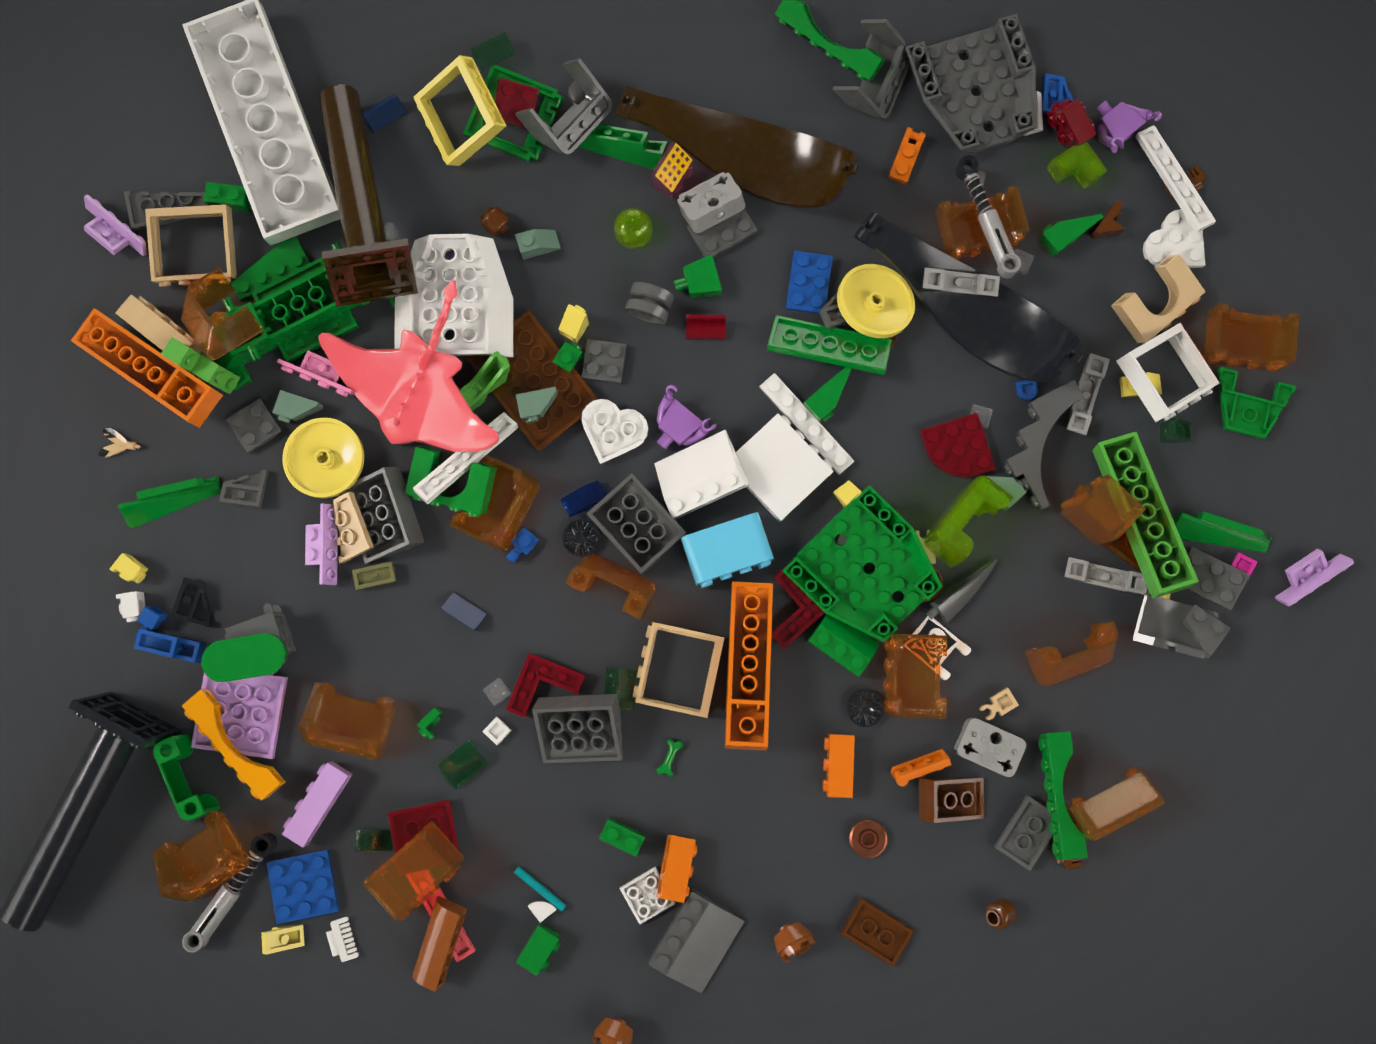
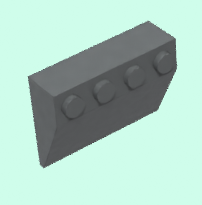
[342,467,424,564]
[586,473,686,575]
[532,694,623,763]
[648,888,745,993]

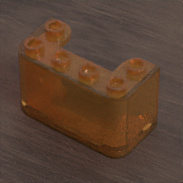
[935,185,1030,260]
[1203,304,1300,372]
[1060,474,1146,546]
[362,821,464,921]

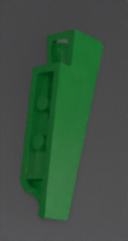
[578,124,668,171]
[118,477,222,528]
[1173,512,1271,553]

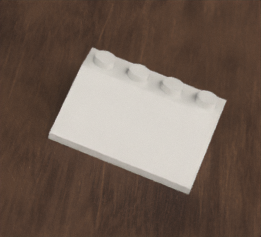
[654,430,750,518]

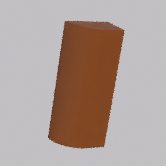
[412,896,468,992]

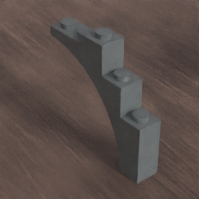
[1004,379,1084,511]

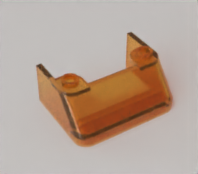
[181,267,264,360]
[1065,767,1166,840]

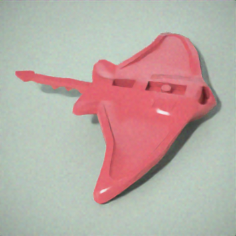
[319,280,499,452]

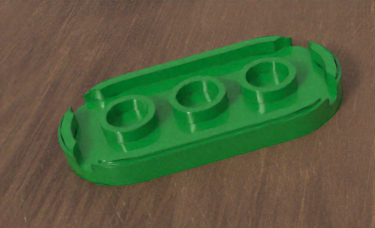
[202,633,287,682]

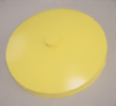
[837,264,915,338]
[283,418,364,498]

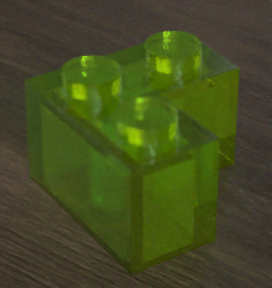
[1046,141,1107,189]

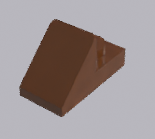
[1090,199,1126,239]

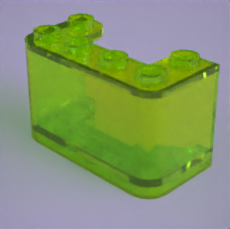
[924,476,1014,568]

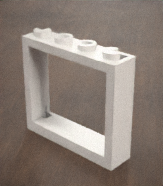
[1116,323,1219,422]

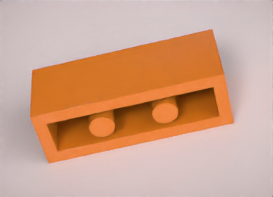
[823,733,855,798]
[656,835,697,903]

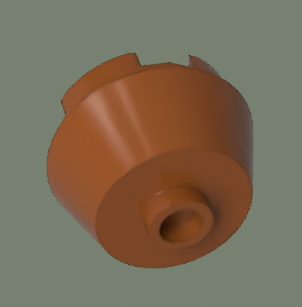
[774,922,816,963]
[592,1017,633,1044]

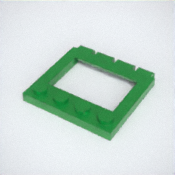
[463,63,564,162]

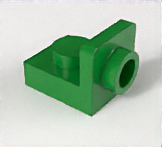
[417,707,443,739]

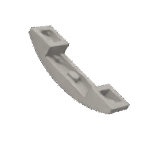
[923,268,1000,296]
[1066,353,1110,435]
[1064,557,1148,595]

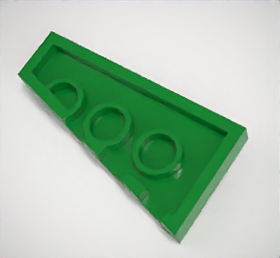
[231,236,310,302]

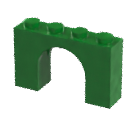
[405,446,497,517]

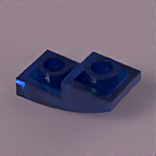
[560,480,606,518]

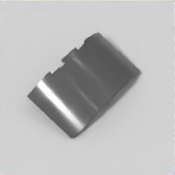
[1133,593,1219,660]

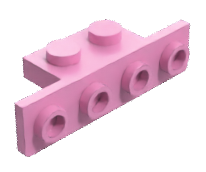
[277,350,355,397]

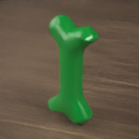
[657,739,684,777]

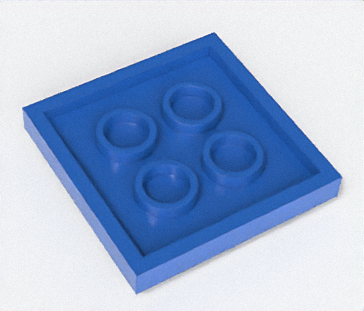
[266,849,340,924]

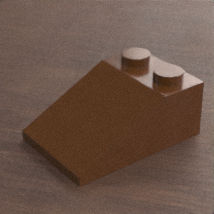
[919,777,984,823]

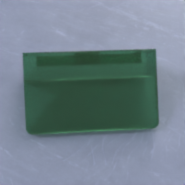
[470,32,515,71]
[604,667,637,710]
[438,740,488,789]

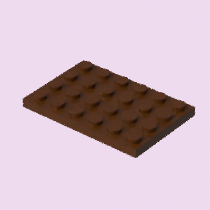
[466,311,598,452]

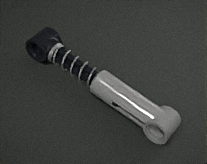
[955,154,1021,279]
[182,833,277,952]

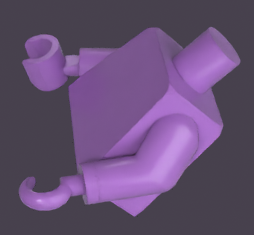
[1097,101,1162,153]
[657,385,716,450]

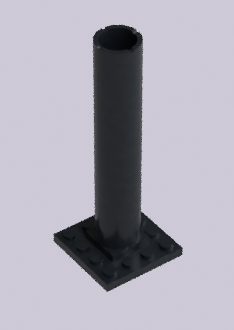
[0,692,181,932]

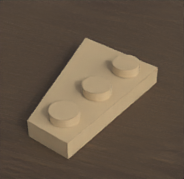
[333,492,374,563]

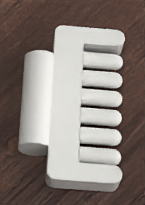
[326,916,359,962]

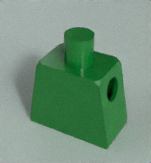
[673,255,722,298]

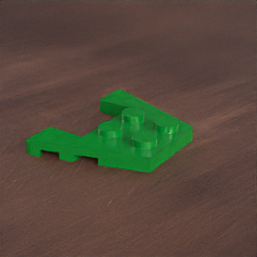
[1217,367,1297,440]

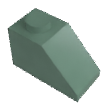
[515,229,561,260]
[516,387,558,423]
[272,390,323,423]
[977,476,1026,510]

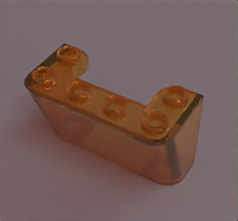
[565,553,656,621]
[884,634,947,719]

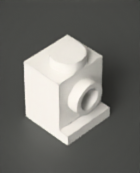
[116,591,146,623]

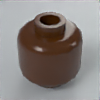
[480,206,510,236]
[985,899,1017,930]

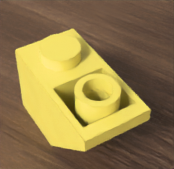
[558,304,589,343]

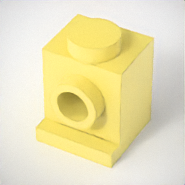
[110,553,148,584]

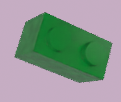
[203,182,251,213]
[599,817,646,857]
[516,923,561,976]

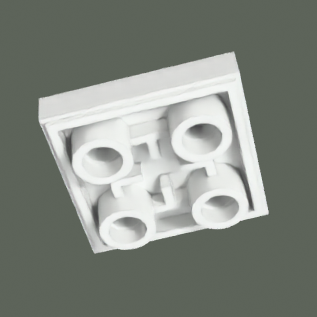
[619,867,676,924]

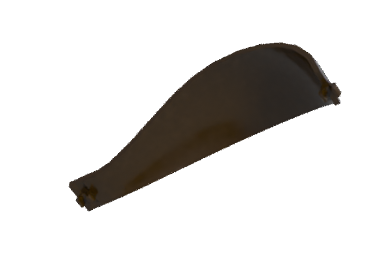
[616,86,858,208]

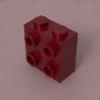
[1046,98,1096,147]

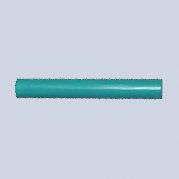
[513,866,566,912]

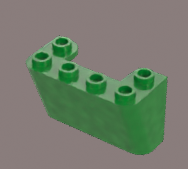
[153,734,221,823]

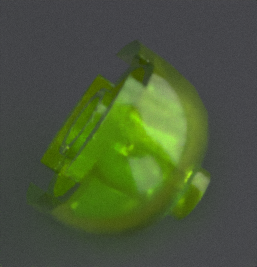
[614,208,653,249]

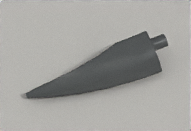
[926,558,997,623]

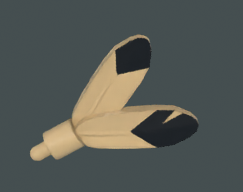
[98,427,141,458]

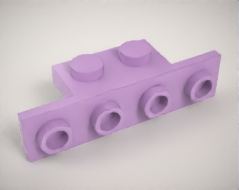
[84,194,147,256]
[305,503,338,585]
[1275,549,1354,606]

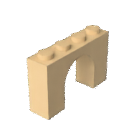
[1111,254,1205,343]

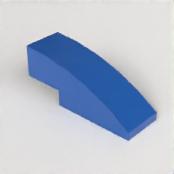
[134,629,207,663]

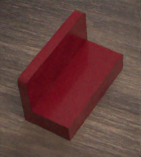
[686,314,726,340]

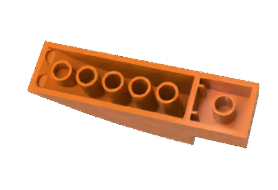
[71,308,223,428]
[725,582,773,751]

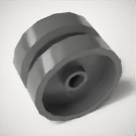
[624,282,674,325]

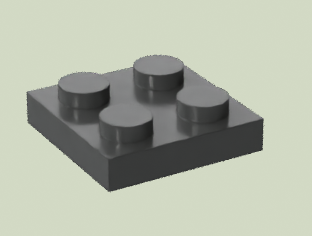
[581,339,627,384]
[226,398,283,454]

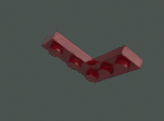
[771,565,825,649]
[506,653,586,718]

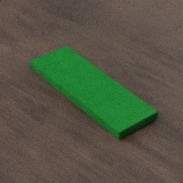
[767,315,892,375]

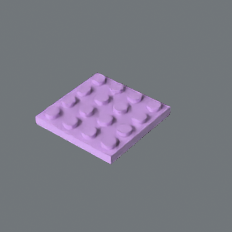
[191,673,288,759]

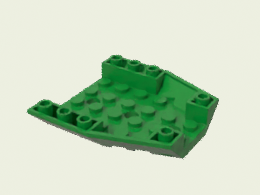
[782,485,943,642]

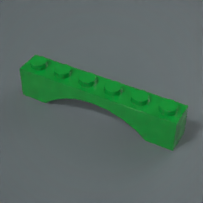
[775,0,886,81]
[1038,731,1088,860]

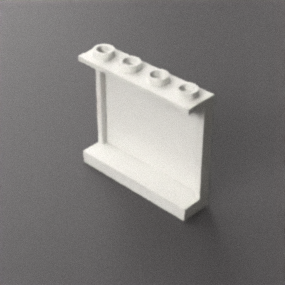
[736,414,833,523]

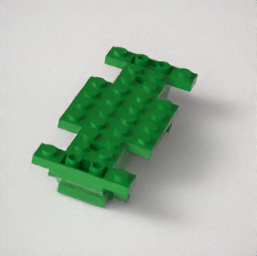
[198,242,395,391]

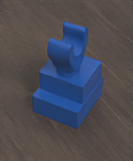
[135,605,169,638]

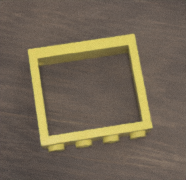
[413,55,507,166]

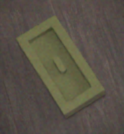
[352,561,397,590]

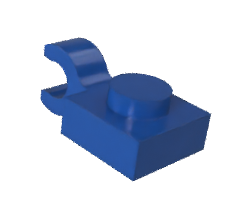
[506,527,540,563]

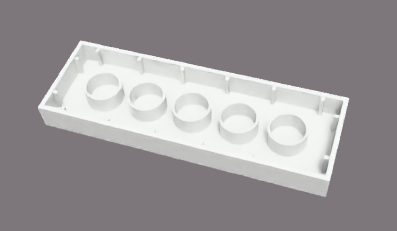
[182,0,340,246]

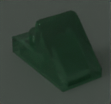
[1160,418,1192,443]
[354,827,394,852]

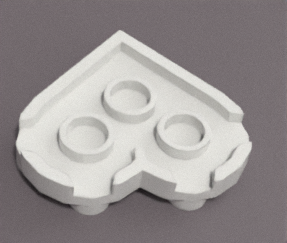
[1143,209,1205,268]
[581,399,648,464]

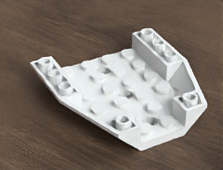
[395,234,513,357]

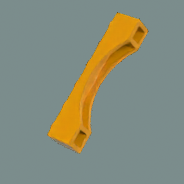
[182,689,286,800]

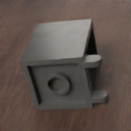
[225,603,296,654]

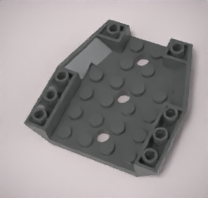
[905,14,1036,153]

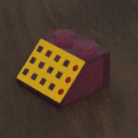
[652,141,694,199]

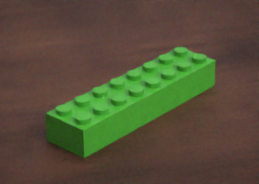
[1092,432,1199,599]

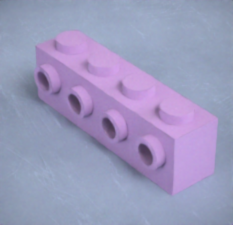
[282,761,353,848]

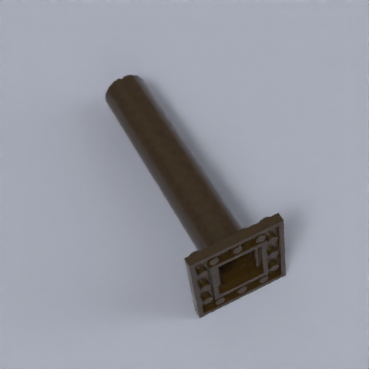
[320,84,418,307]

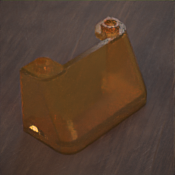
[449,455,539,552]
[1025,621,1118,686]
[298,683,395,760]
[152,811,250,902]

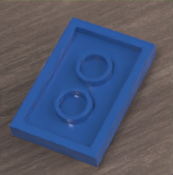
[785,250,833,315]

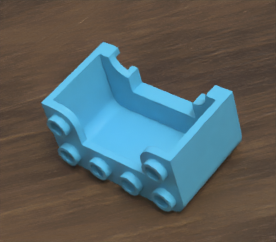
[681,512,774,588]

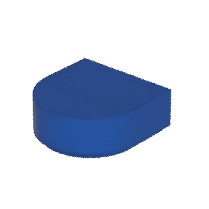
[1015,380,1038,401]

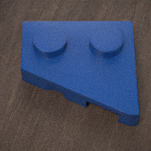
[1041,73,1073,115]

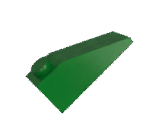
[1038,214,1104,257]
[803,367,852,422]

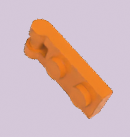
[888,127,926,185]
[891,749,951,786]

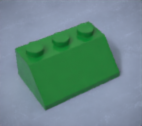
[807,614,879,677]

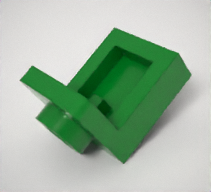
[553,342,583,373]

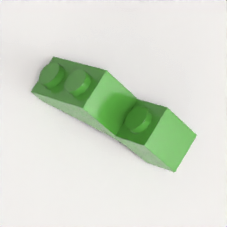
[161,337,240,394]
[459,351,510,411]

